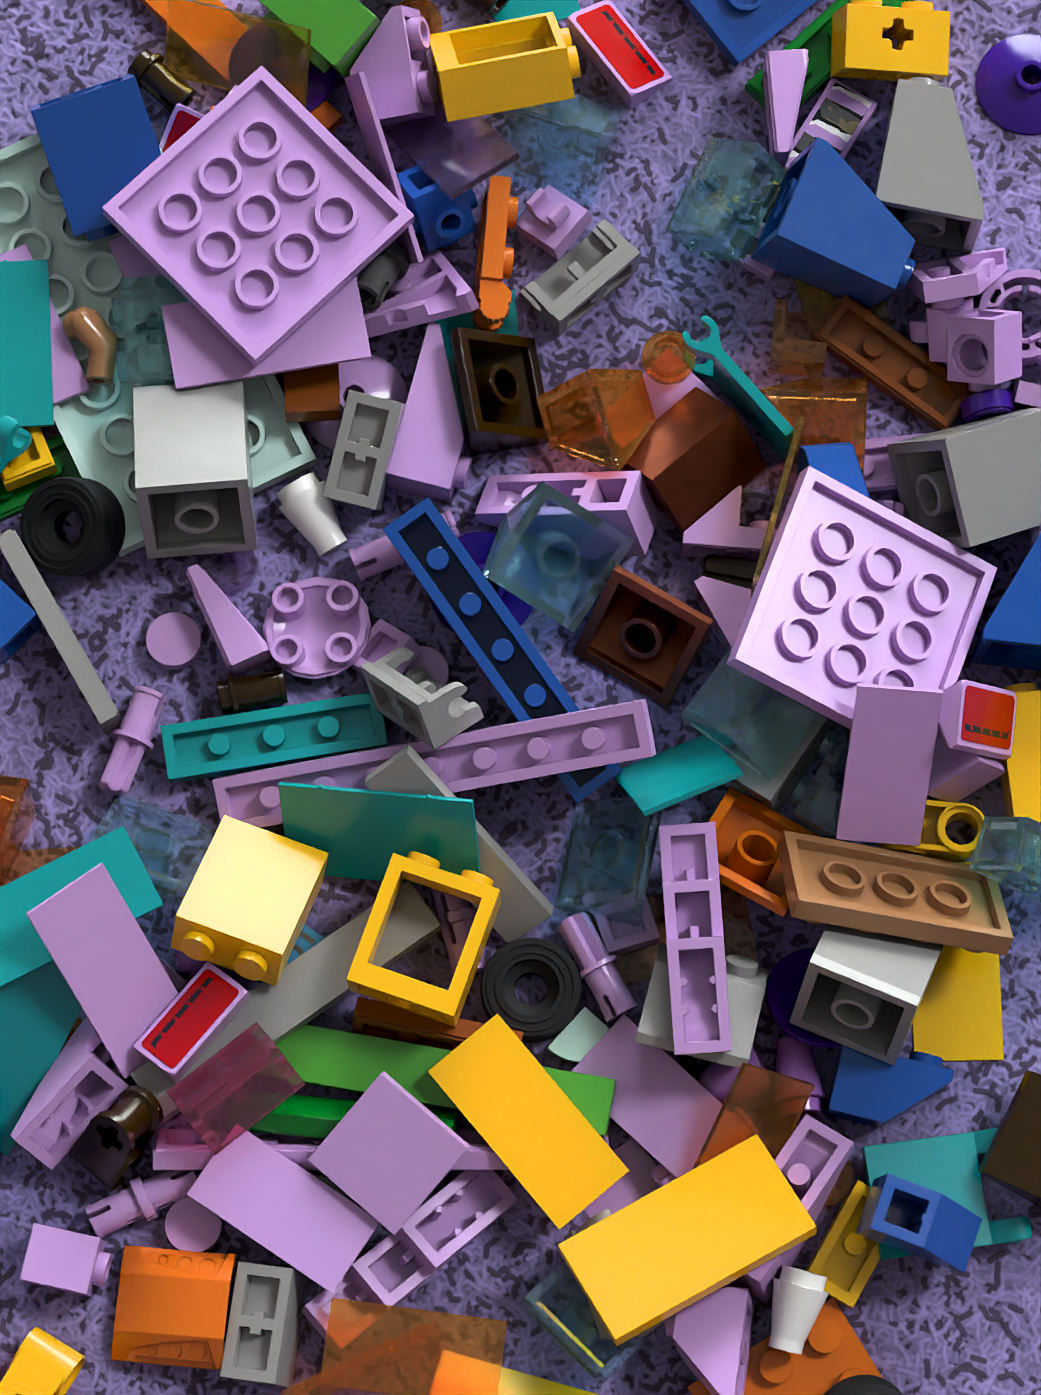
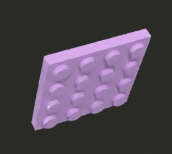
[102,65,414,367]
[726,466,997,739]

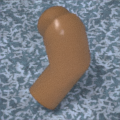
[63,306,118,385]

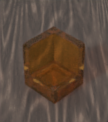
[767,297,827,378]

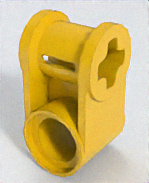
[878,799,987,862]
[0,1326,85,1395]

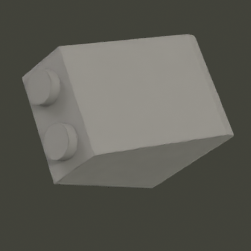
[874,77,985,254]
[133,379,257,559]
[887,407,1041,548]
[789,924,944,1066]

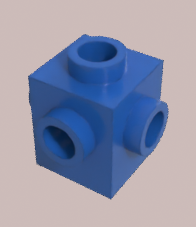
[397,154,478,252]

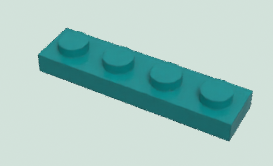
[160,692,388,784]

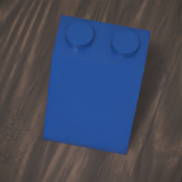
[29,74,161,242]
[751,137,916,310]
[970,533,1041,671]

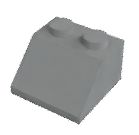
[635,942,769,1070]

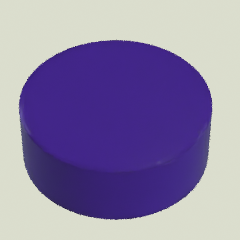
[960,389,1016,424]

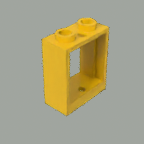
[429,11,581,122]
[346,851,501,1027]

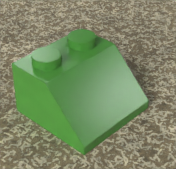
[258,0,381,78]

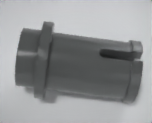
[357,242,409,310]

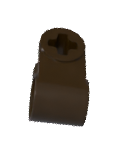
[69,1085,164,1192]

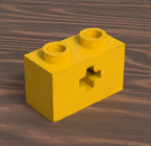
[830,0,950,82]

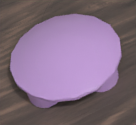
[262,576,371,680]

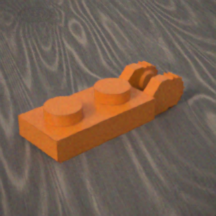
[472,175,518,332]

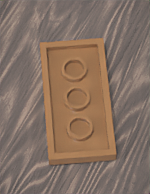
[777,830,1014,956]

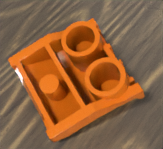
[111,1245,237,1370]

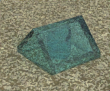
[492,93,626,206]
[482,481,635,633]
[680,643,820,782]
[88,796,217,907]
[555,797,663,927]
[518,1260,661,1389]

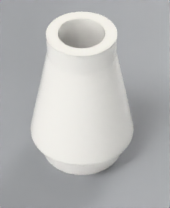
[276,472,348,557]
[768,1265,829,1355]

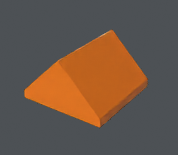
[709,787,821,917]

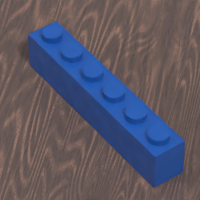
[383,497,623,804]

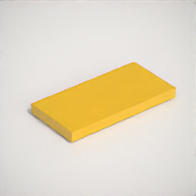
[558,1134,817,1347]

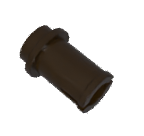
[127,50,196,114]
[216,668,288,714]

